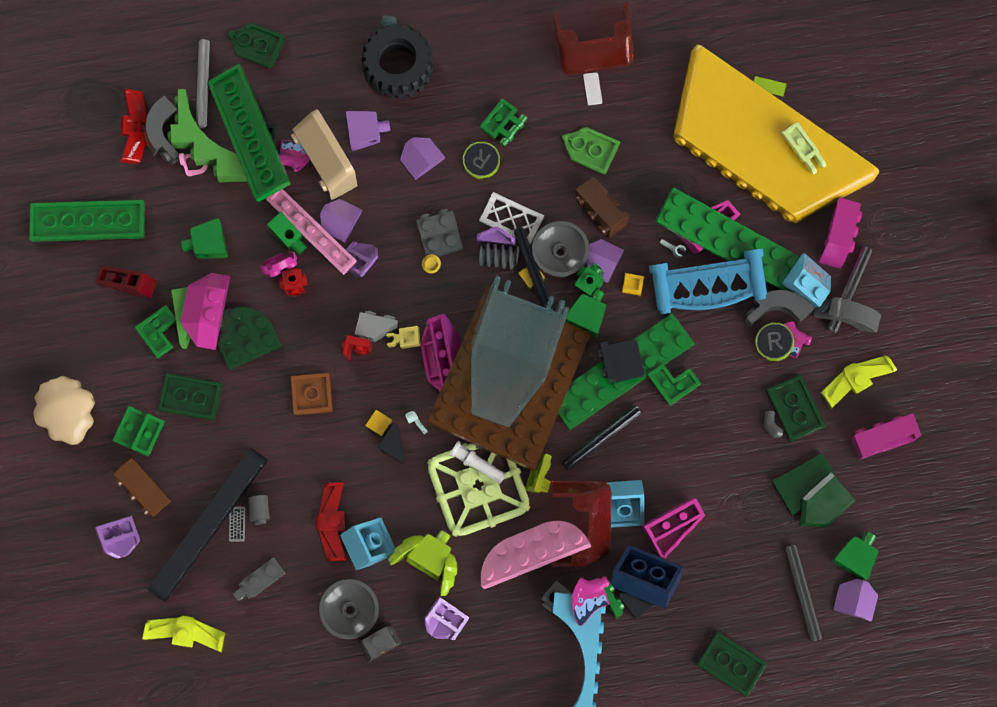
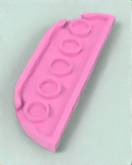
[481,521,591,589]

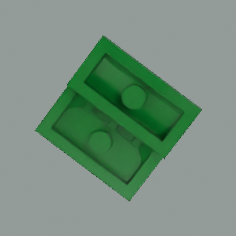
[112,406,165,457]

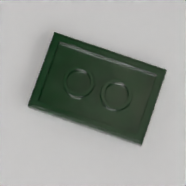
[158,373,223,421]
[765,375,826,443]
[772,453,838,516]
[696,631,768,698]

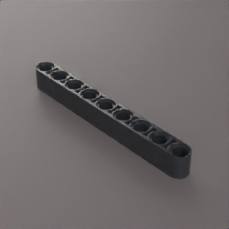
[148,448,268,602]

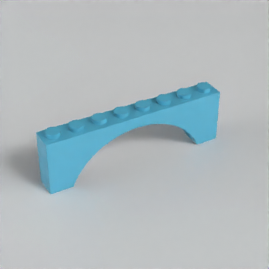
[553,592,606,707]

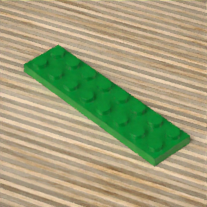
[207,64,291,202]
[655,187,800,291]
[558,313,695,431]

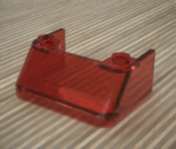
[553,2,634,75]
[552,481,612,567]

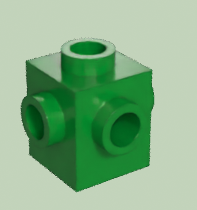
[575,262,605,295]

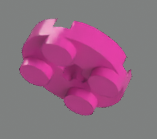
[259,250,297,277]

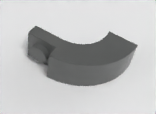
[814,297,881,333]

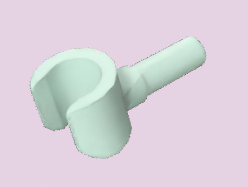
[660,239,686,258]
[405,411,428,434]

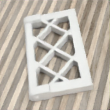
[479,192,545,245]

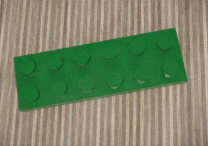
[29,200,145,242]

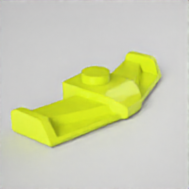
[821,355,897,409]
[143,616,225,652]

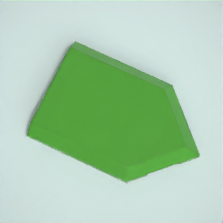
[562,127,620,175]

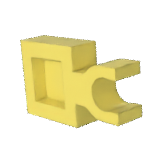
[386,326,421,349]

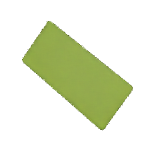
[754,76,786,96]

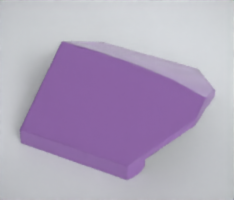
[400,137,445,180]
[320,199,362,243]
[477,227,515,249]
[584,239,624,284]
[346,242,378,277]
[95,516,141,559]
[833,579,878,621]
[424,597,469,640]

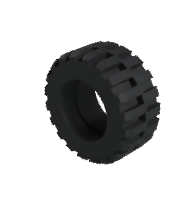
[361,24,433,99]

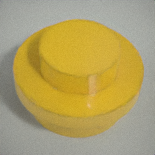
[422,254,441,273]

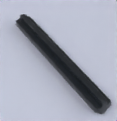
[514,227,555,315]
[562,405,641,470]

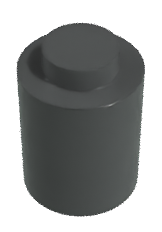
[248,495,270,525]

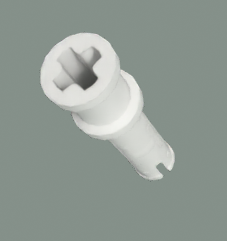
[449,441,506,484]

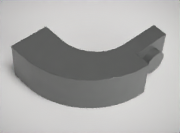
[144,95,179,165]
[744,290,814,327]

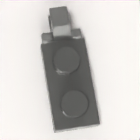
[233,557,286,601]

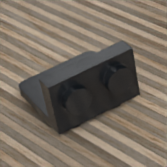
[597,340,644,384]

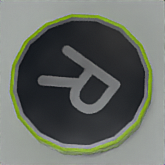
[463,142,500,179]
[756,323,794,361]

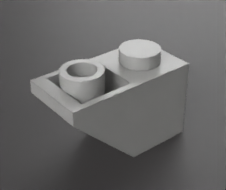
[355,311,398,342]

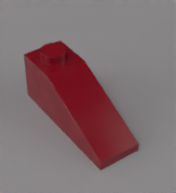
[95,265,157,298]

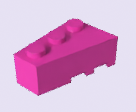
[851,413,921,460]
[641,498,705,559]

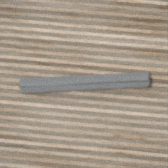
[196,39,210,128]

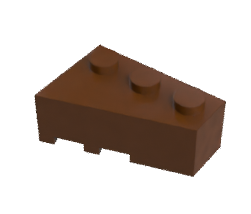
[575,177,629,238]
[113,455,171,517]

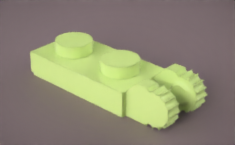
[781,122,826,174]

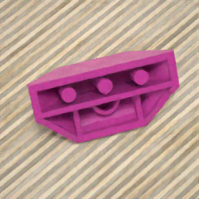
[181,273,230,350]
[421,314,461,392]

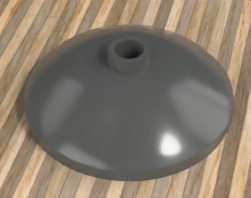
[532,221,589,277]
[319,579,379,639]

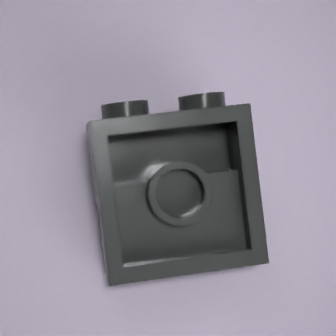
[416,209,463,257]

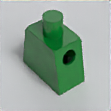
[267,212,307,255]
[181,218,228,259]
[564,289,606,338]
[831,531,878,581]

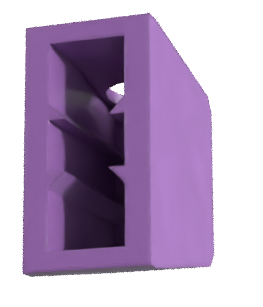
[346,111,390,151]

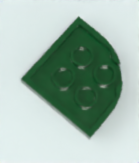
[217,307,282,370]

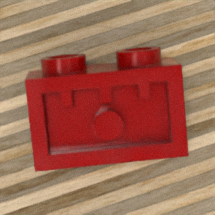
[341,335,373,361]

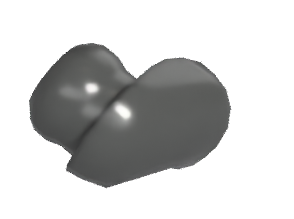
[764,411,783,438]

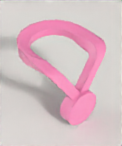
[179,153,208,176]

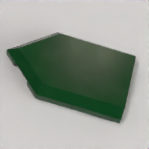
[227,23,286,69]
[799,472,855,527]

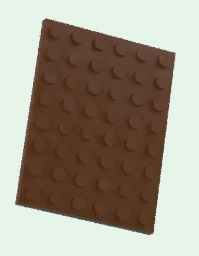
[427,286,591,471]

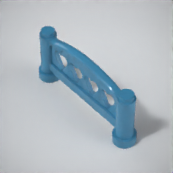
[649,249,767,314]

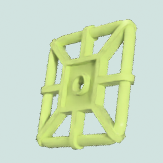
[427,443,530,537]

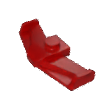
[120,88,148,164]
[316,482,346,562]

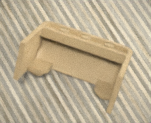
[291,109,358,201]

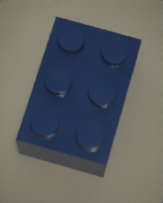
[611,545,683,609]

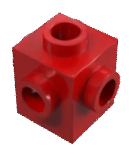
[279,267,308,296]

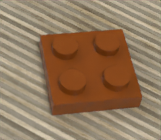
[291,373,333,415]

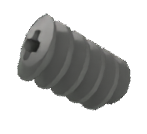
[479,242,519,270]

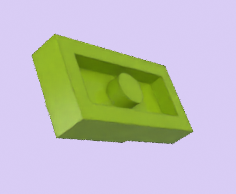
[525,453,552,493]

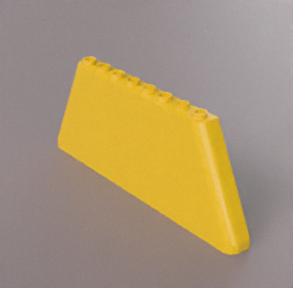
[673,45,879,223]

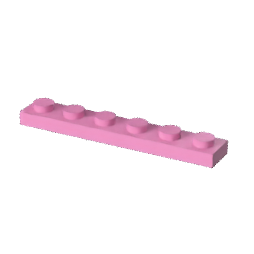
[266,189,357,275]

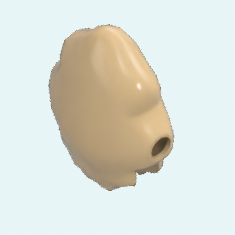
[33,376,95,445]

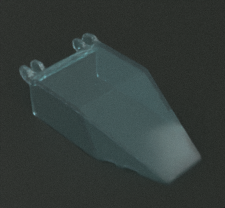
[471,276,569,428]

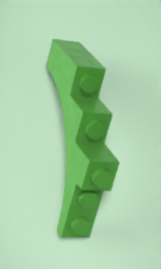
[168,89,247,183]

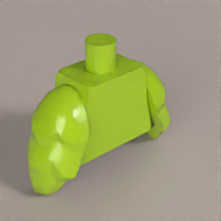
[388,530,458,596]

